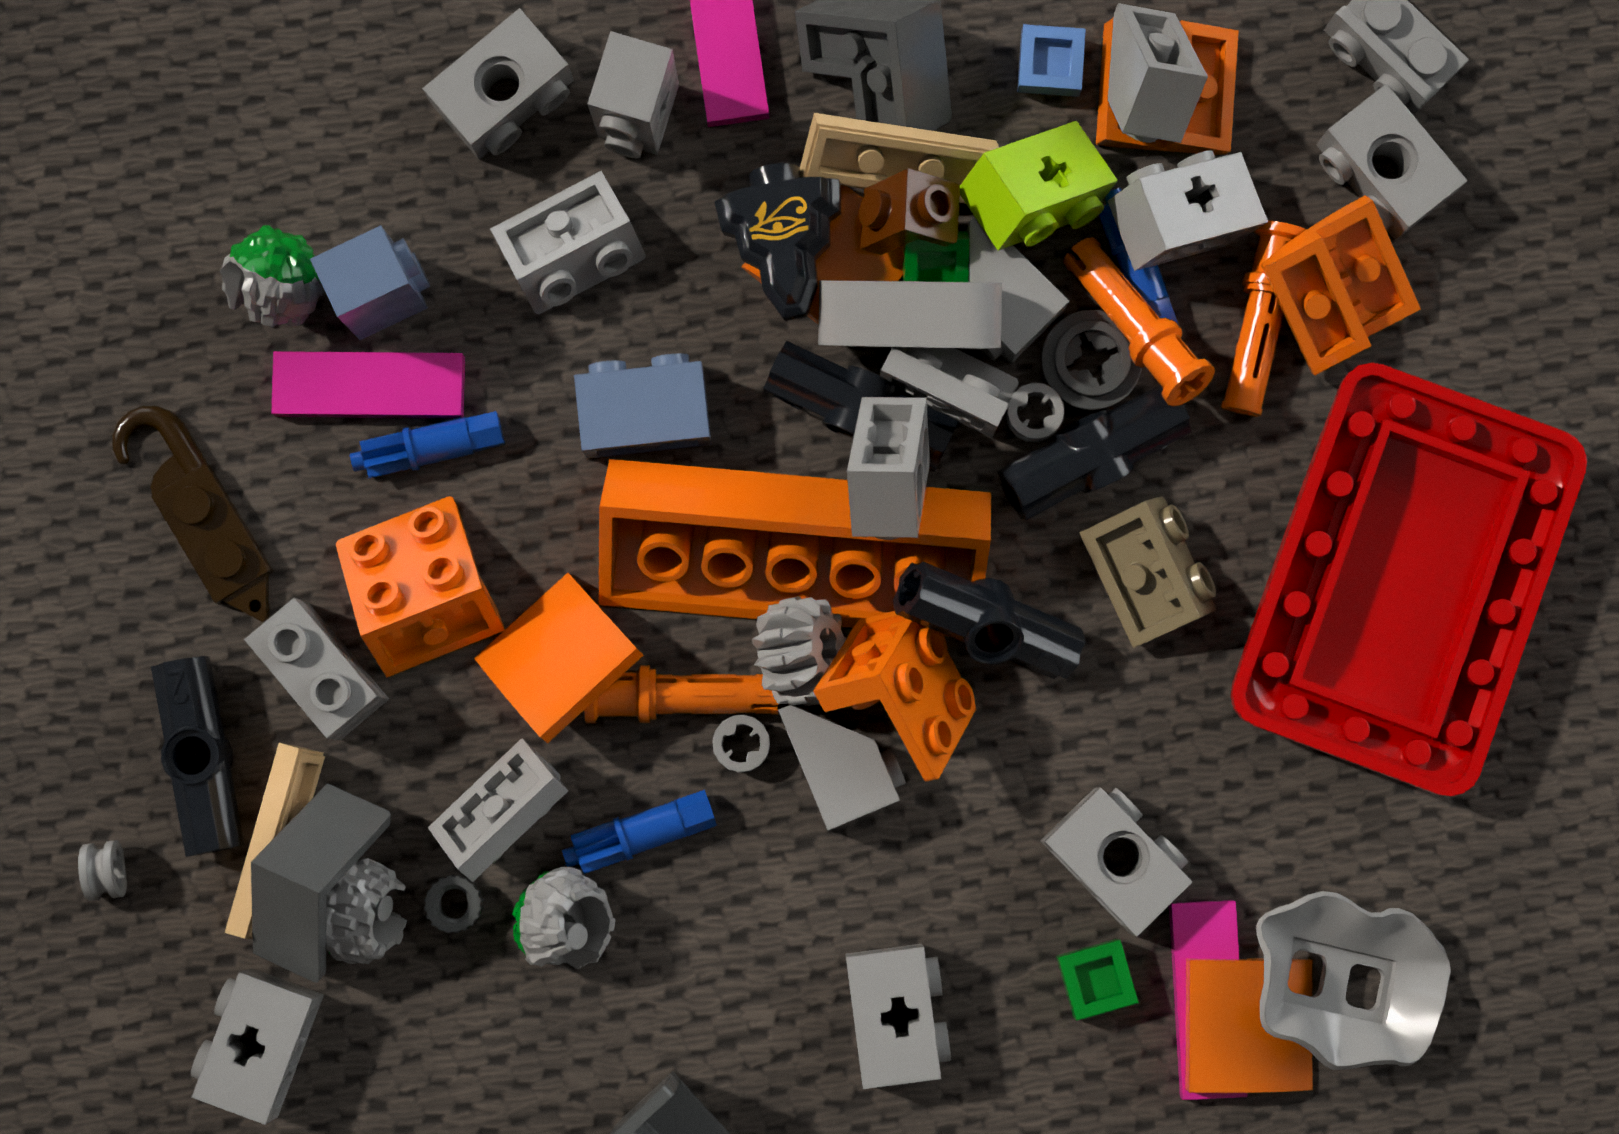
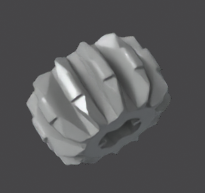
[752,596,847,707]

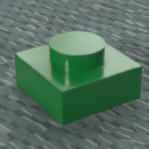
[903,231,970,282]
[1056,938,1139,1021]

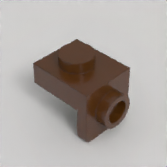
[859,168,960,255]

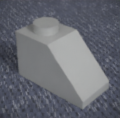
[1108,3,1208,143]
[967,216,1069,364]
[778,705,906,830]

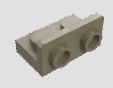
[1079,496,1216,648]

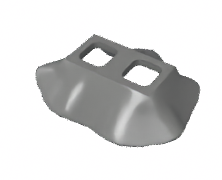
[1256,891,1451,1070]

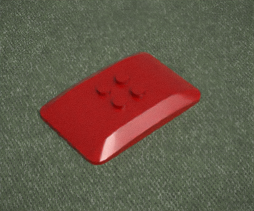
[1230,363,1587,796]

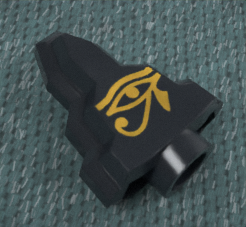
[714,163,842,321]

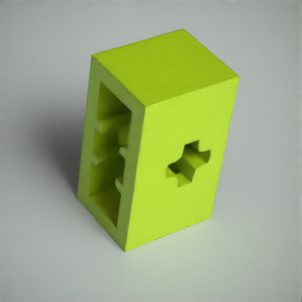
[959,121,1118,251]

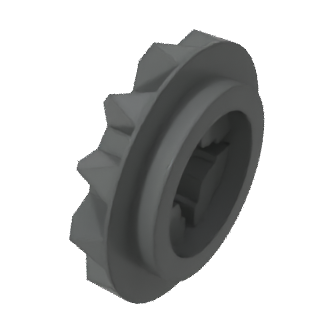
[1041,310,1142,411]

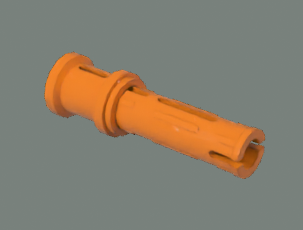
[1221,221,1307,417]
[1064,237,1215,407]
[584,665,778,723]

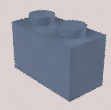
[310,225,431,340]
[574,353,712,459]

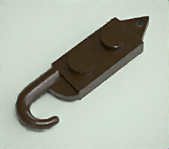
[112,406,274,622]

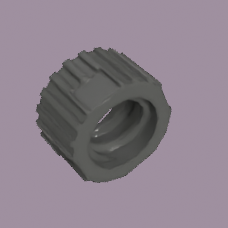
[424,875,485,933]

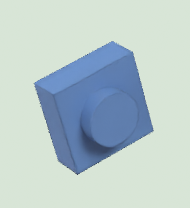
[1017,24,1086,97]

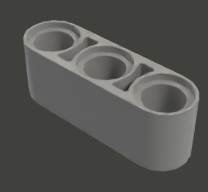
[818,280,1002,349]

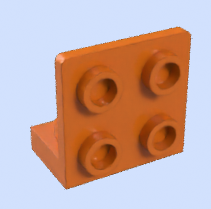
[336,496,505,678]
[813,611,976,782]

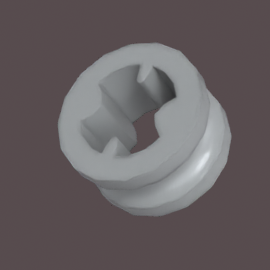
[1006,383,1064,442]
[712,714,770,772]
[78,840,127,901]

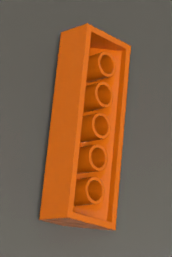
[598,459,991,636]

